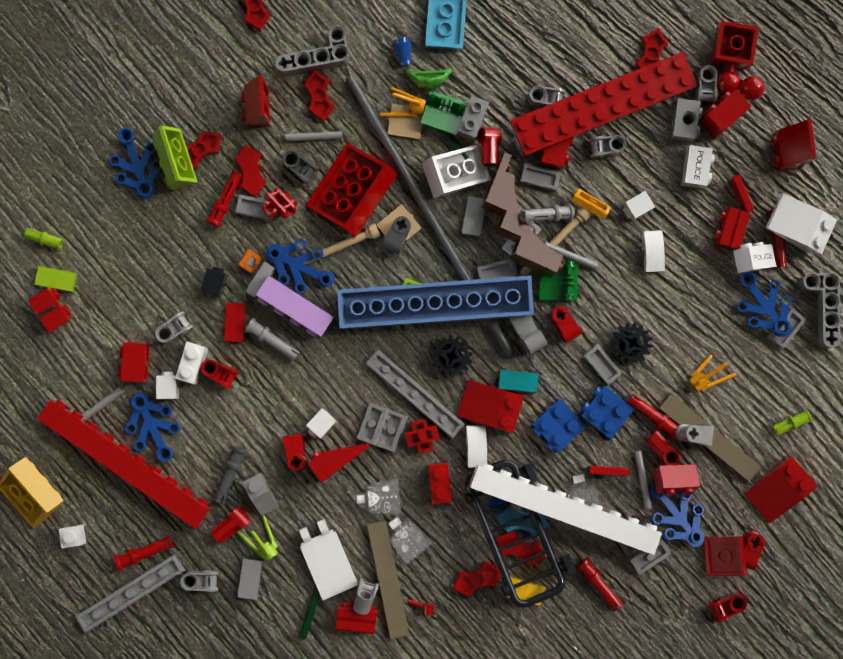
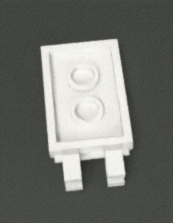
[299,519,358,600]

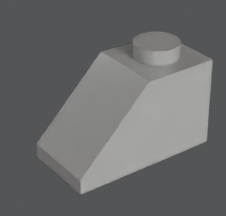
[242,473,279,516]

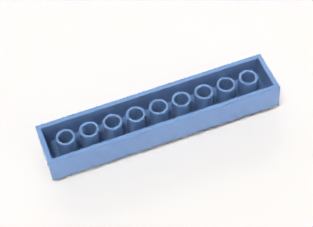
[337,276,534,329]

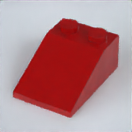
[241,75,270,127]
[771,119,817,171]
[457,380,525,434]
[308,443,370,482]
[744,456,818,523]

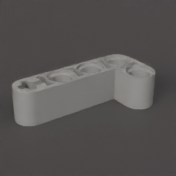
[275,26,350,76]
[798,273,841,349]
[508,316,548,355]

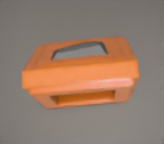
[239,249,262,274]

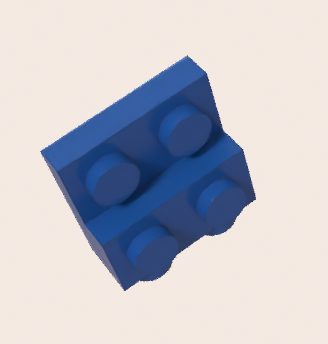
[580,385,634,439]
[532,398,586,453]

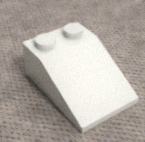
[422,144,491,199]
[766,193,837,254]

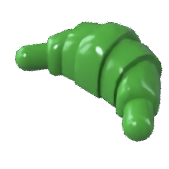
[406,67,452,91]

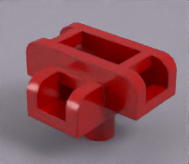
[262,188,297,219]
[405,419,440,454]

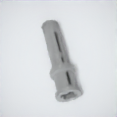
[519,204,575,222]
[244,318,300,362]

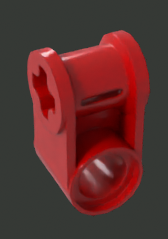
[550,306,582,344]
[201,359,240,389]
[283,433,307,471]
[743,531,765,571]
[707,592,747,623]

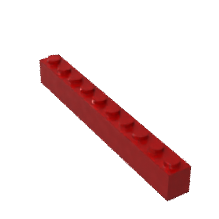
[37,399,212,529]

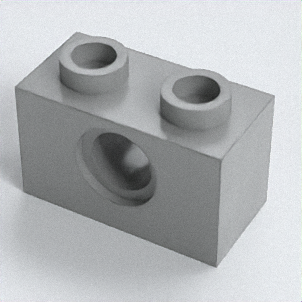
[457,95,489,142]
[670,98,703,142]

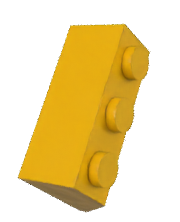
[0,457,64,529]

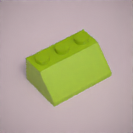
[152,125,198,190]

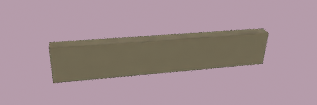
[659,393,761,482]
[367,520,409,639]

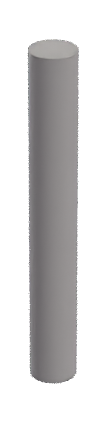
[285,131,343,142]
[545,242,598,270]
[82,387,124,421]
[634,451,652,509]

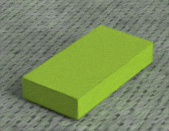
[34,266,77,292]

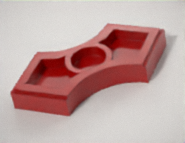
[243,0,271,32]
[635,28,668,69]
[304,69,335,123]
[186,131,222,169]
[235,144,267,197]
[496,530,546,567]
[452,561,501,597]

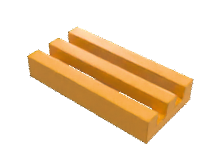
[571,189,611,220]

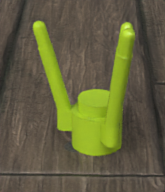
[236,515,278,562]

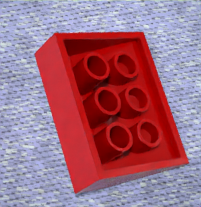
[305,143,398,237]

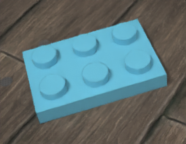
[425,0,467,50]

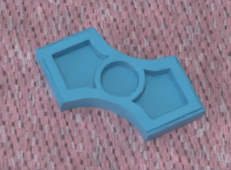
[496,505,550,534]

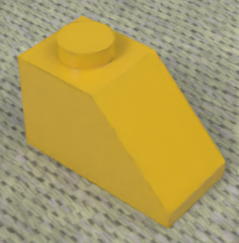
[507,575,546,606]

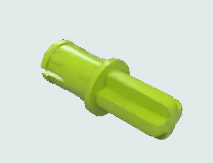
[24,228,64,250]
[773,410,812,435]

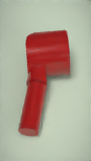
[408,599,434,615]

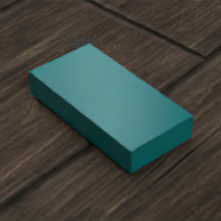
[498,370,539,393]

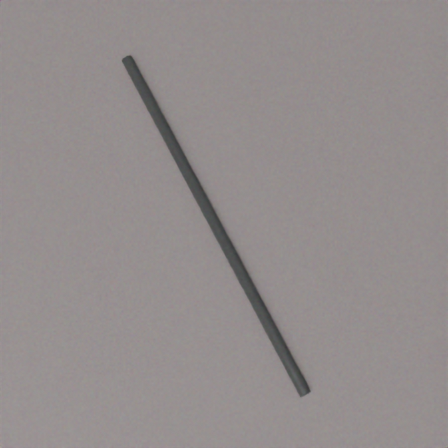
[345,75,515,358]

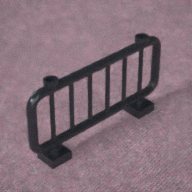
[464,459,577,608]

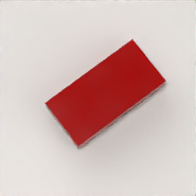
[729,174,754,212]
[224,303,246,342]
[588,465,629,476]

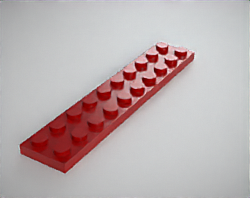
[510,52,698,157]

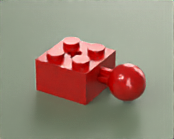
[711,21,759,95]
[700,76,765,139]

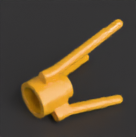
[379,87,426,118]
[689,355,737,392]

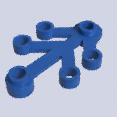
[109,128,163,199]
[266,239,335,294]
[737,272,792,337]
[125,393,181,462]
[649,484,704,547]

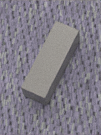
[245,262,276,299]

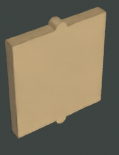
[387,104,425,140]
[376,204,422,241]

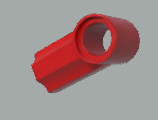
[478,127,502,166]
[645,431,681,466]
[211,506,251,544]

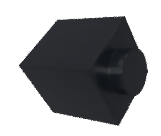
[201,266,228,297]

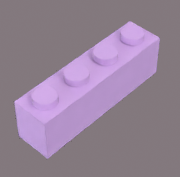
[256,275,334,337]

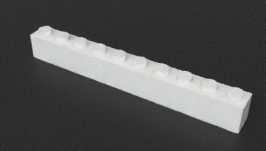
[469,463,662,555]

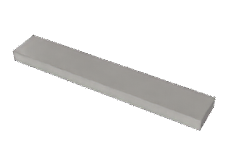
[365,350,465,439]
[75,554,185,633]

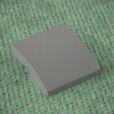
[357,403,408,453]
[618,519,671,575]

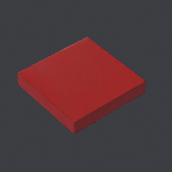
[704,536,747,576]

